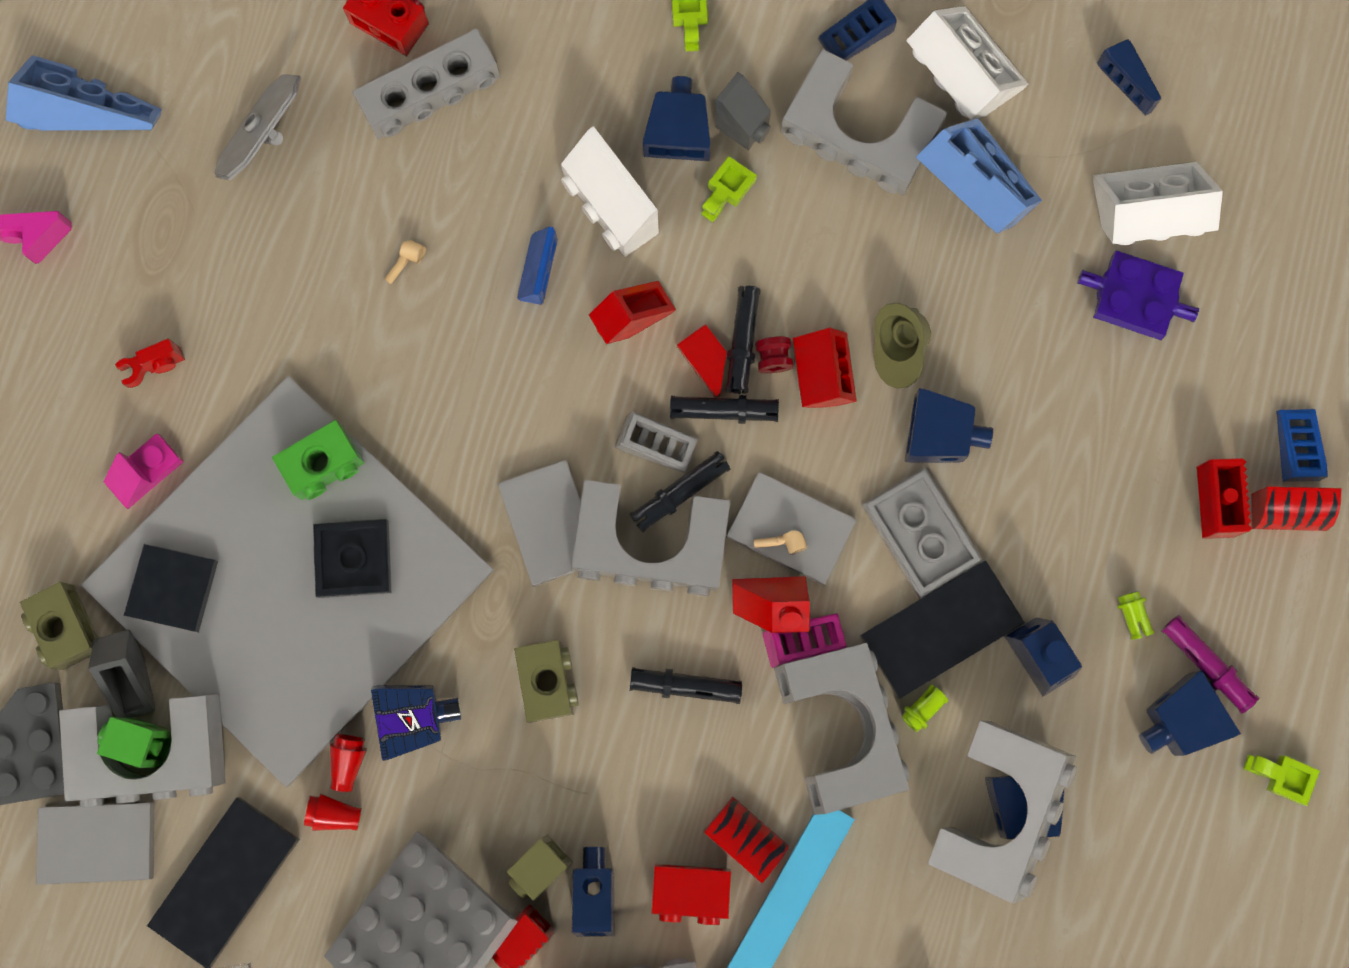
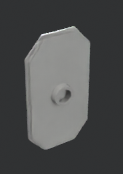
[214,74,301,181]

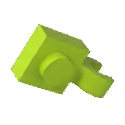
[671,0,708,52]
[701,156,757,223]
[1243,755,1320,806]

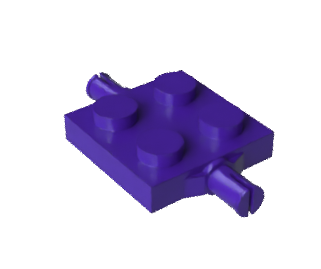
[1077,250,1199,340]

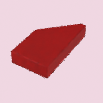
[677,324,727,398]

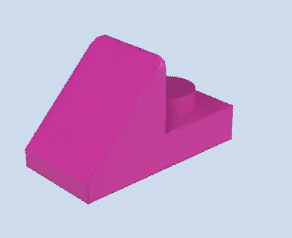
[0,211,72,264]
[103,433,184,509]

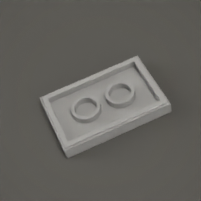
[498,460,581,587]
[862,468,983,599]
[727,472,857,586]
[36,803,154,885]

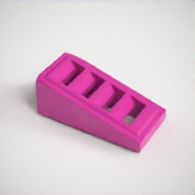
[763,613,847,668]

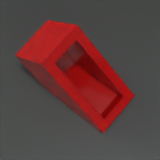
[588,281,676,345]
[732,576,810,633]

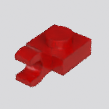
[115,338,185,388]

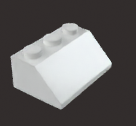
[906,6,1029,120]
[561,126,659,257]
[1093,162,1223,245]

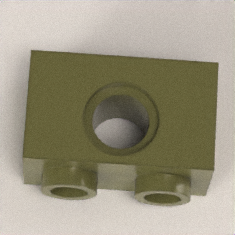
[20,582,98,670]
[514,640,579,723]
[507,834,573,901]

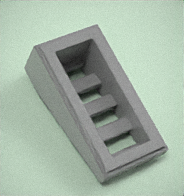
[615,411,698,473]

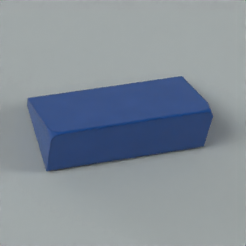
[517,226,558,305]

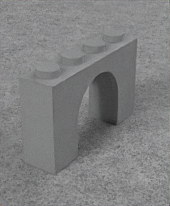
[781,49,947,195]
[571,480,730,596]
[774,643,909,815]
[59,694,226,807]
[928,720,1077,903]

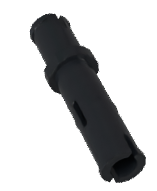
[726,285,761,394]
[670,395,779,424]
[629,451,731,533]
[629,667,742,704]

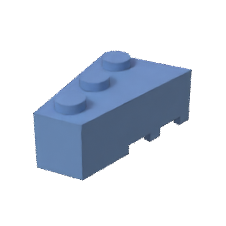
[916,118,1042,234]

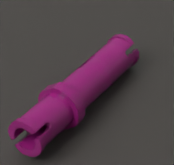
[1161,615,1260,714]

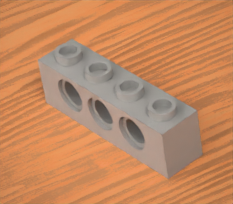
[352,28,500,139]

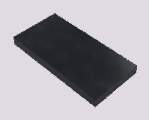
[860,560,1025,699]
[147,797,300,968]

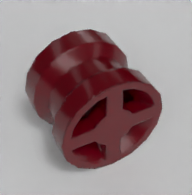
[755,336,794,374]

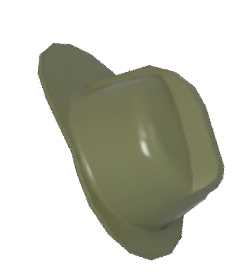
[874,303,931,389]

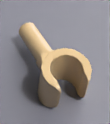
[384,240,426,284]
[754,530,807,554]

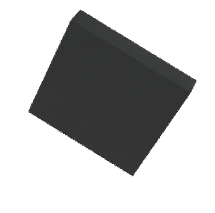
[313,519,392,598]
[124,544,218,633]

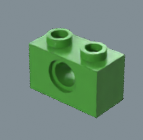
[272,420,364,500]
[97,717,171,768]

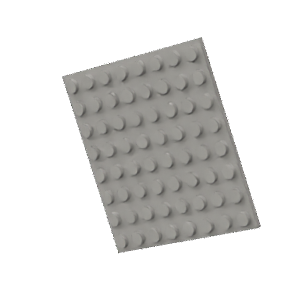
[81,376,494,787]

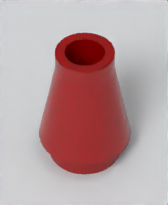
[330,734,367,792]
[304,793,362,831]

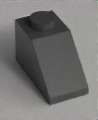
[715,72,771,150]
[88,629,155,718]

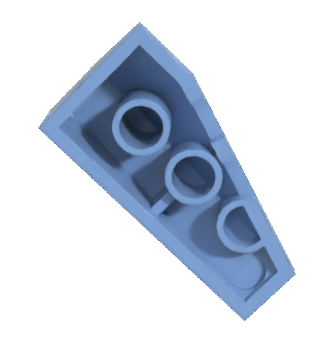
[6,55,162,131]

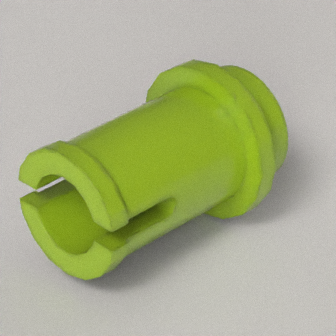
[1116,591,1155,640]
[901,684,949,732]

